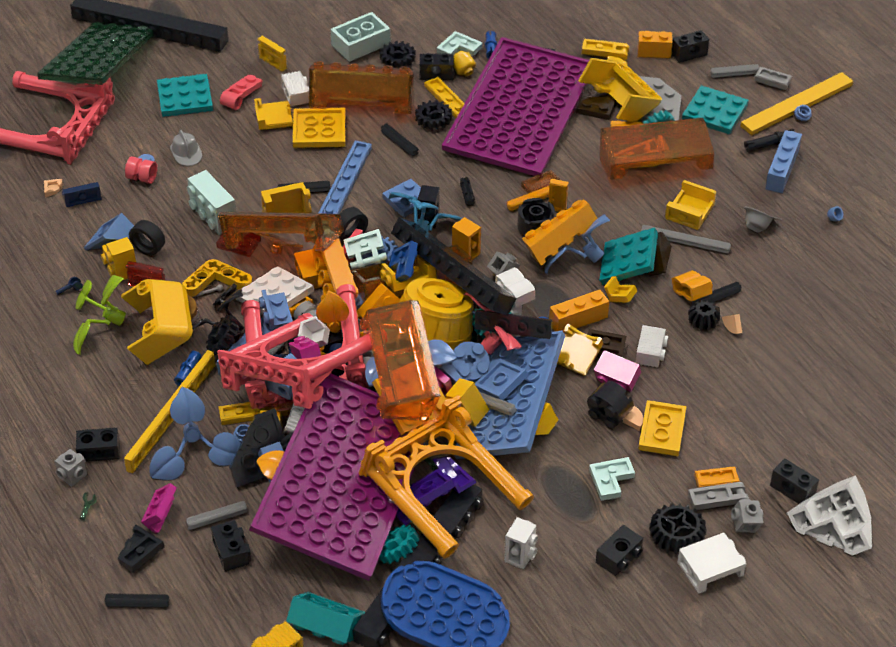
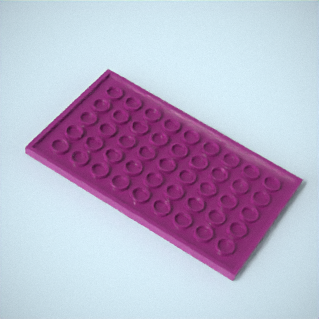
[442,37,589,178]
[249,374,425,581]

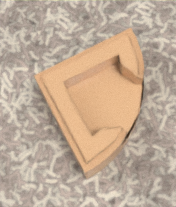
[44,179,63,197]
[722,314,742,334]
[623,406,643,431]

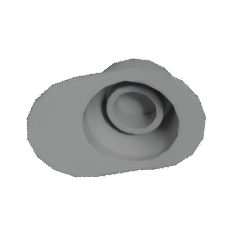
[170,130,202,166]
[744,207,782,232]

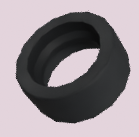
[333,207,368,242]
[129,220,165,256]

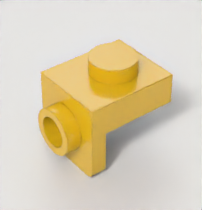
[604,276,637,303]

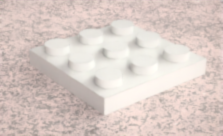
[236,266,315,314]

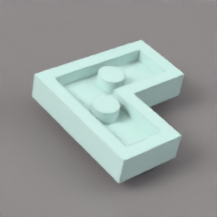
[437,31,482,56]
[589,457,635,501]

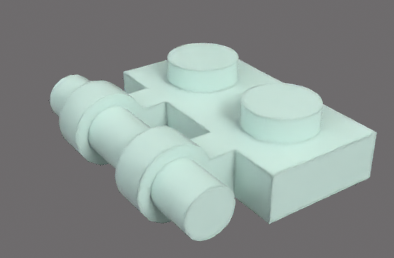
[343,229,388,270]

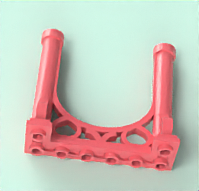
[0,71,115,165]
[241,284,369,409]
[217,313,388,409]

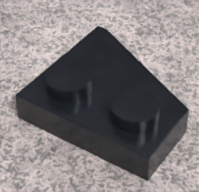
[118,525,165,573]

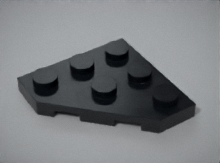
[229,408,285,487]

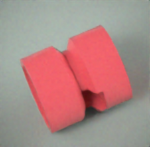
[125,156,157,184]

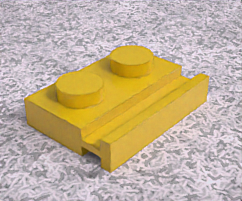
[258,36,287,72]

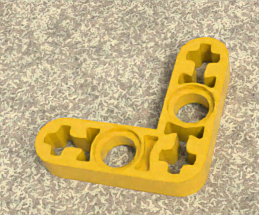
[182,259,252,297]

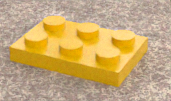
[638,400,687,456]

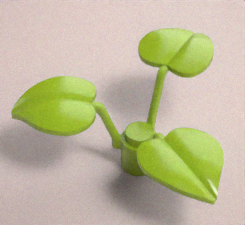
[73,275,126,355]

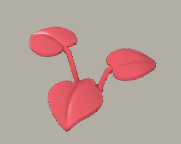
[464,292,522,355]

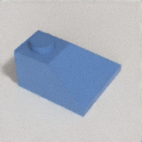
[84,213,134,250]

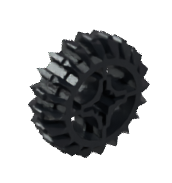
[649,503,707,556]

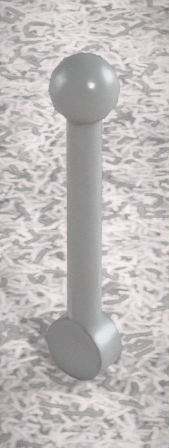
[192,284,224,298]

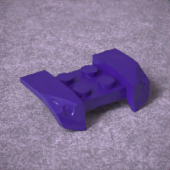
[396,456,477,526]

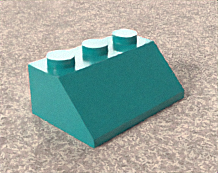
[286,592,365,645]

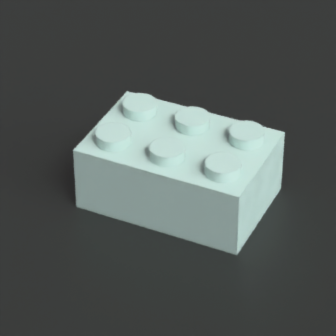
[330,12,390,62]
[187,170,237,235]

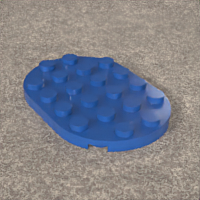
[381,561,510,647]

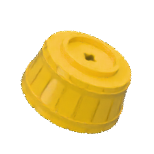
[391,278,474,350]

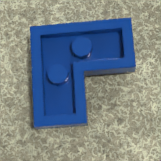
[389,241,418,282]

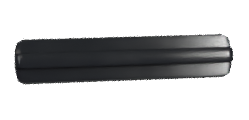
[381,123,419,156]
[278,181,331,193]
[691,282,742,305]
[105,593,170,607]

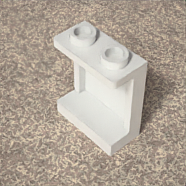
[678,533,746,594]

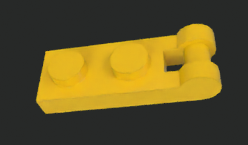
[582,39,629,61]

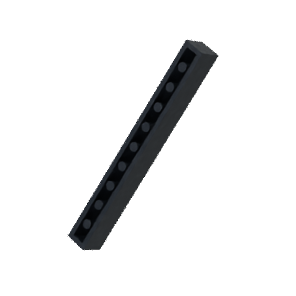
[70,0,229,52]
[391,217,517,316]
[353,485,484,647]

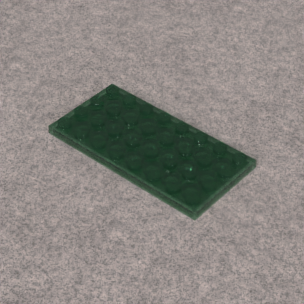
[37,22,154,85]

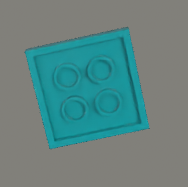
[157,74,213,117]
[682,85,749,135]
[599,227,658,285]

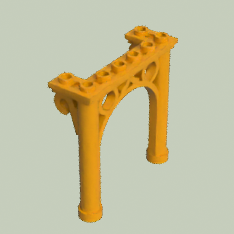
[358,395,534,559]

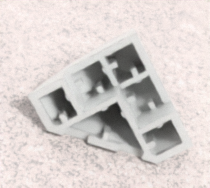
[787,476,872,555]

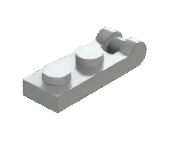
[688,482,749,510]

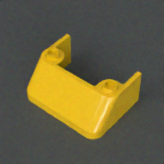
[578,58,662,122]
[121,279,193,365]

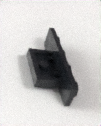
[475,310,552,339]

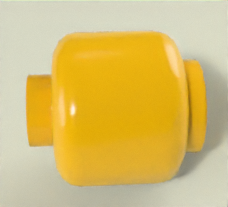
[453,51,476,76]

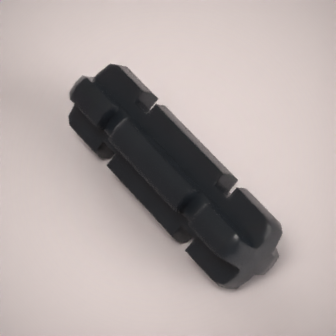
[460,177,475,206]

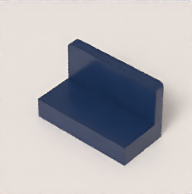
[62,182,102,207]

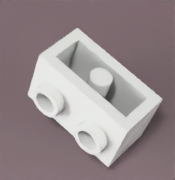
[505,517,538,570]

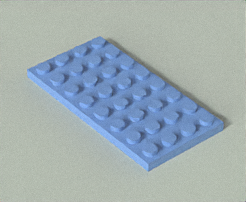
[454,331,565,459]

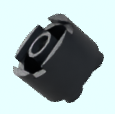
[517,198,555,237]
[587,381,634,429]

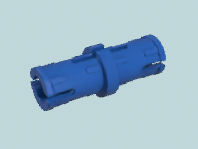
[485,31,497,59]
[174,351,202,386]

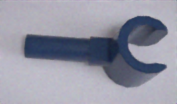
[56,276,83,295]

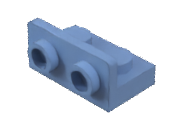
[259,290,293,331]

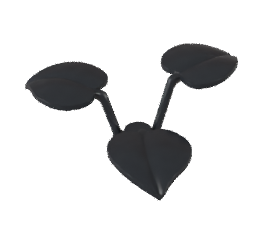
[181,283,245,347]

